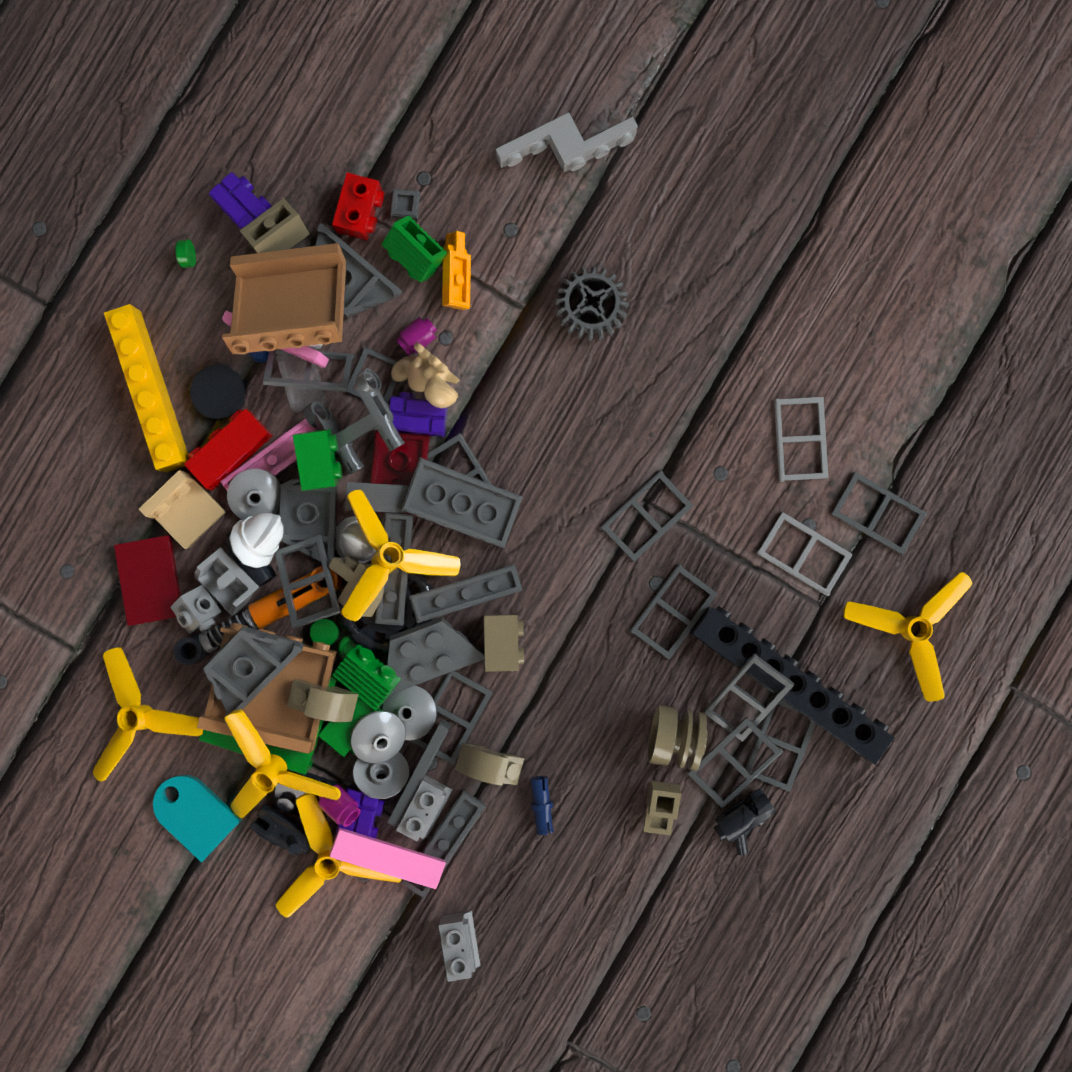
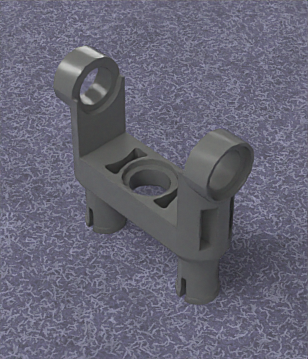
[304,369,405,475]

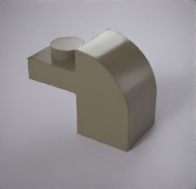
[328,556,384,617]
[287,679,358,722]
[455,743,524,786]
[643,780,681,836]

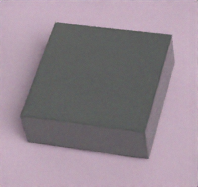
[390,189,421,221]

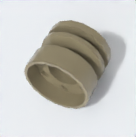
[648,705,708,771]

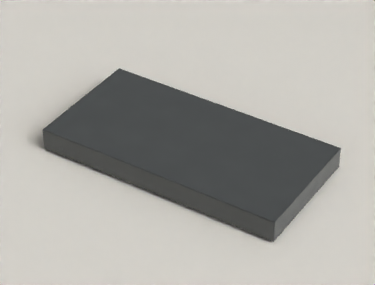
[400,458,523,548]

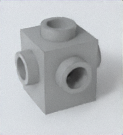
[171,585,221,634]

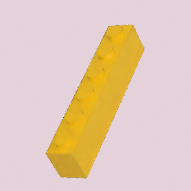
[104,304,189,473]

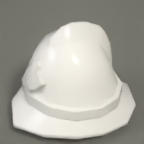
[229,513,283,568]
[335,516,377,563]

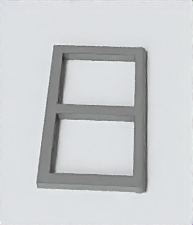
[774,397,828,482]
[756,512,853,596]

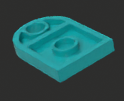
[153,775,242,863]

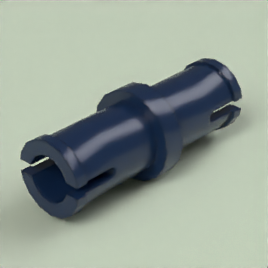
[530,776,554,835]

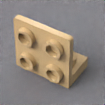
[139,470,225,549]

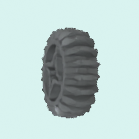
[555,266,629,341]

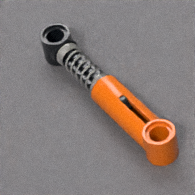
[174,566,342,665]

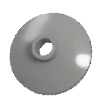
[227,468,281,520]
[382,686,437,740]
[350,711,405,763]
[353,752,409,799]

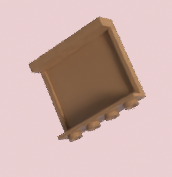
[222,243,346,354]
[197,623,337,754]

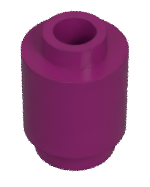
[396,316,437,356]
[319,785,361,827]

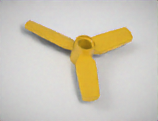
[341,490,460,621]
[843,572,972,702]
[93,647,203,781]
[225,709,341,818]
[276,793,401,917]

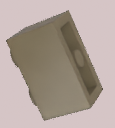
[240,198,310,254]
[484,614,524,672]

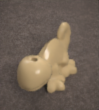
[391,342,460,408]

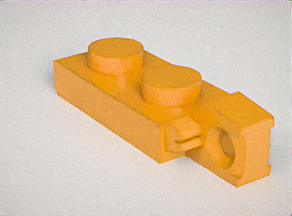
[442,231,471,310]

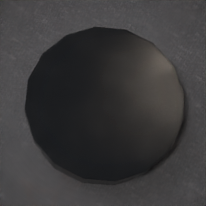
[190,365,246,420]

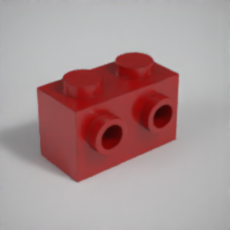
[332,172,384,241]

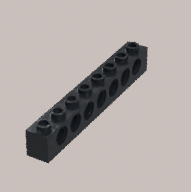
[690,606,895,765]

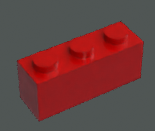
[184,408,273,491]

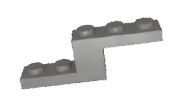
[496,112,638,172]

